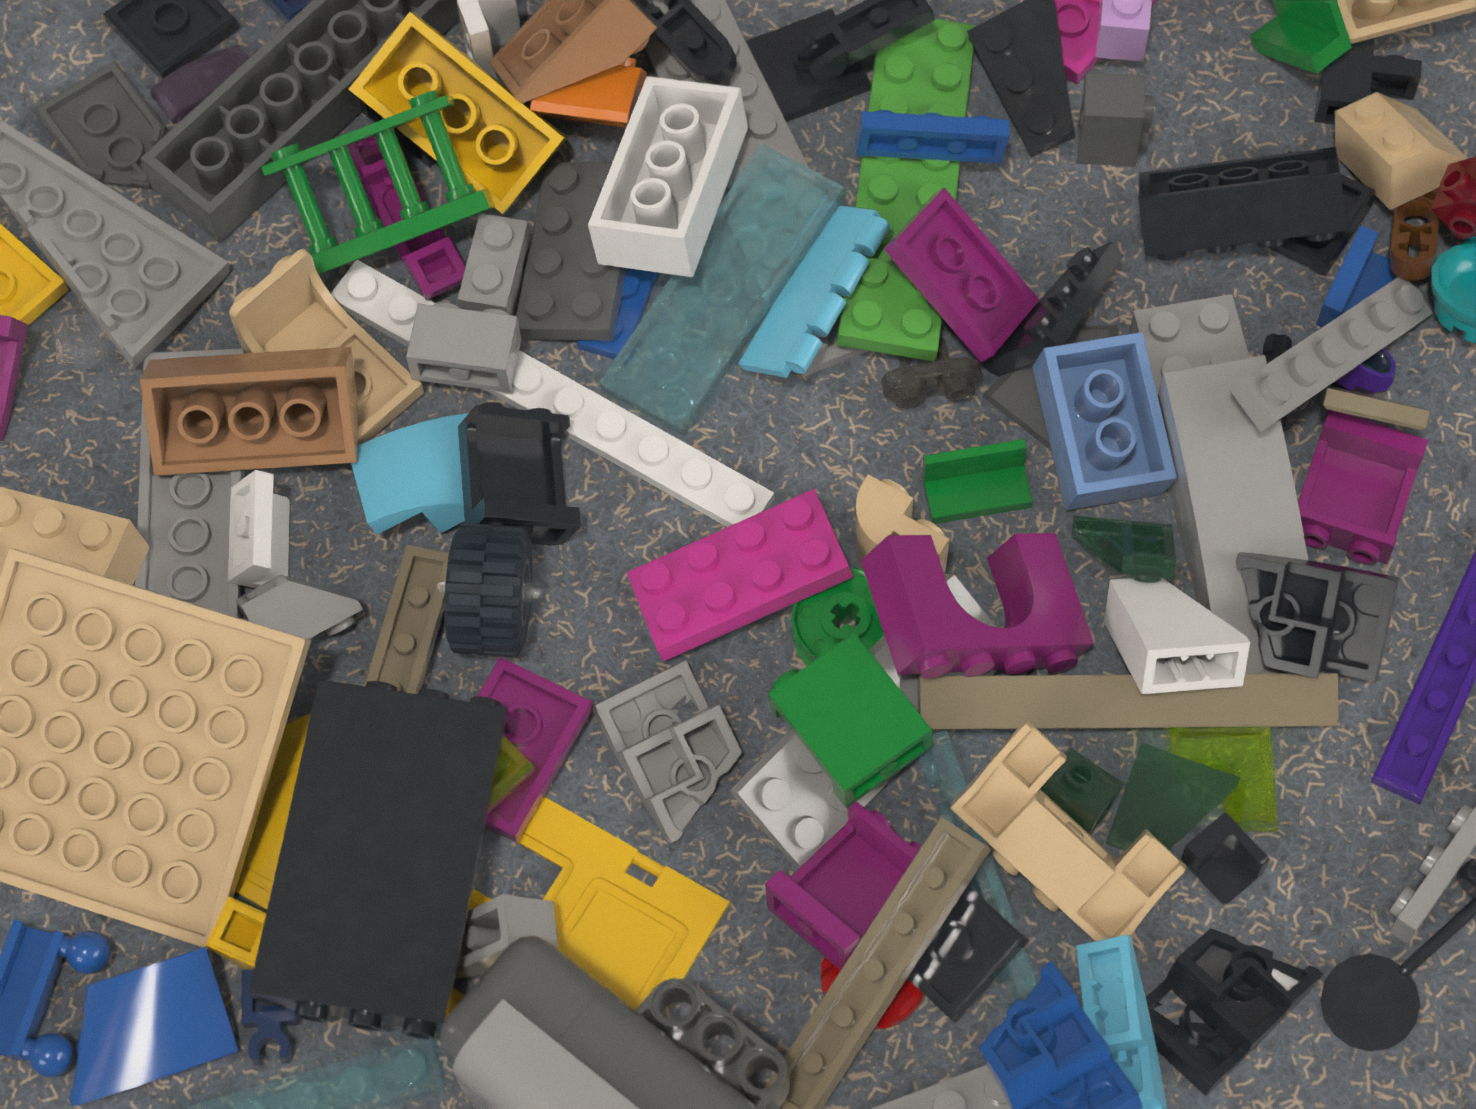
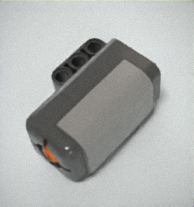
[440,935,790,1109]

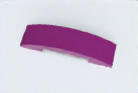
[348,136,466,300]

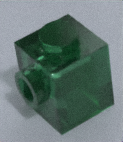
[1040,747,1124,836]

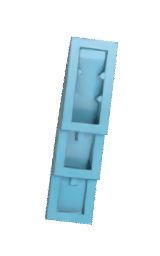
[1076,934,1167,1109]

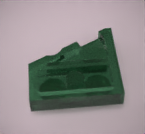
[1071,515,1177,583]
[1106,742,1240,850]

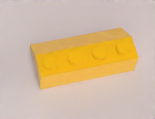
[349,12,568,214]

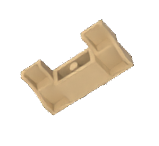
[950,720,1186,941]

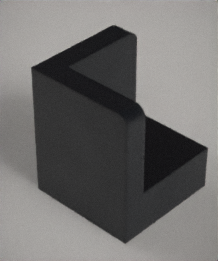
[1181,812,1270,905]

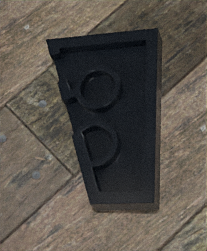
[966,0,1075,157]
[982,242,1123,377]

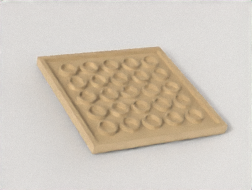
[0,548,311,950]

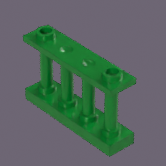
[261,90,495,275]

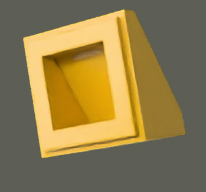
[205,896,266,970]

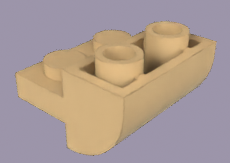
[854,474,950,574]

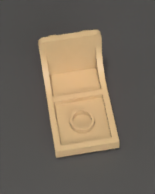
[229,249,424,445]

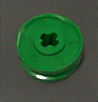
[791,567,884,666]

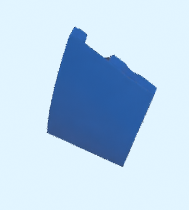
[69,947,239,1107]
[979,961,1143,1109]

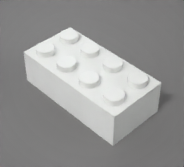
[588,76,748,277]

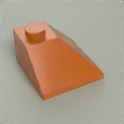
[530,57,647,128]

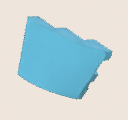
[351,413,469,535]

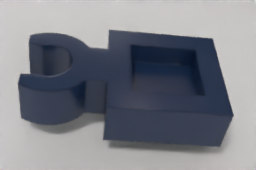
[242,969,299,1065]

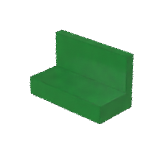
[1249,0,1352,74]
[922,439,1032,524]

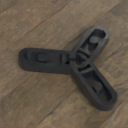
[633,0,737,85]

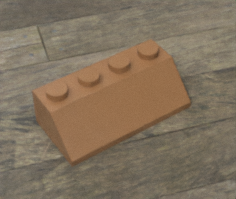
[140,347,358,476]

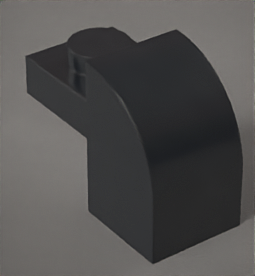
[1314,39,1422,125]

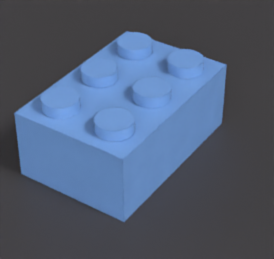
[1032,332,1177,511]

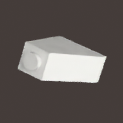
[1104,576,1250,694]

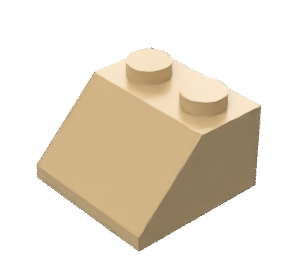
[1335,92,1468,210]

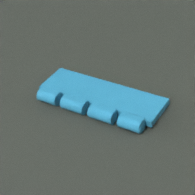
[738,205,890,378]

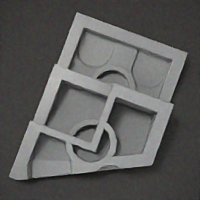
[592,660,742,844]

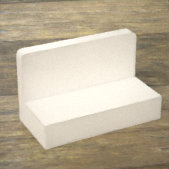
[456,0,520,79]
[228,470,290,588]

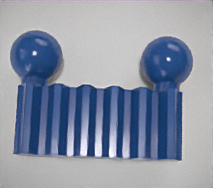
[0,920,110,1077]

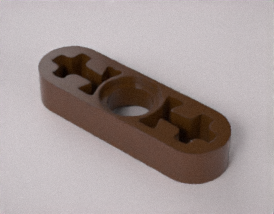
[1390,187,1440,281]

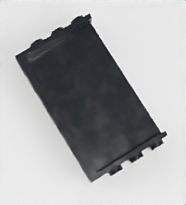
[249,680,513,1040]

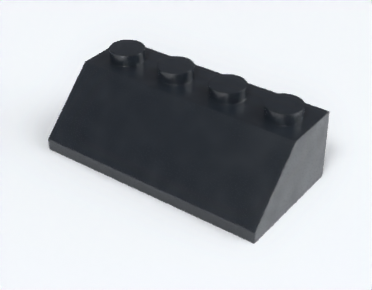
[1138,147,1347,260]

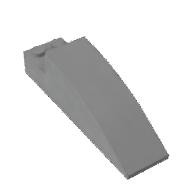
[1129,294,1324,674]

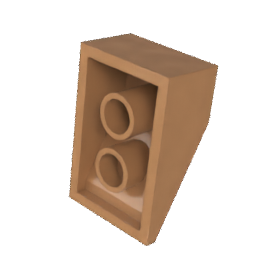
[488,0,657,103]

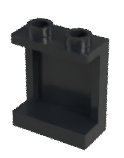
[458,402,581,546]

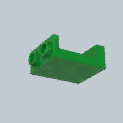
[768,633,932,808]

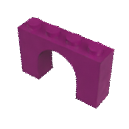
[861,533,1094,679]

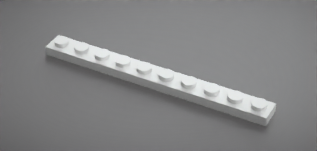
[331,260,775,527]

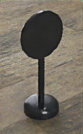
[1320,858,1476,1052]

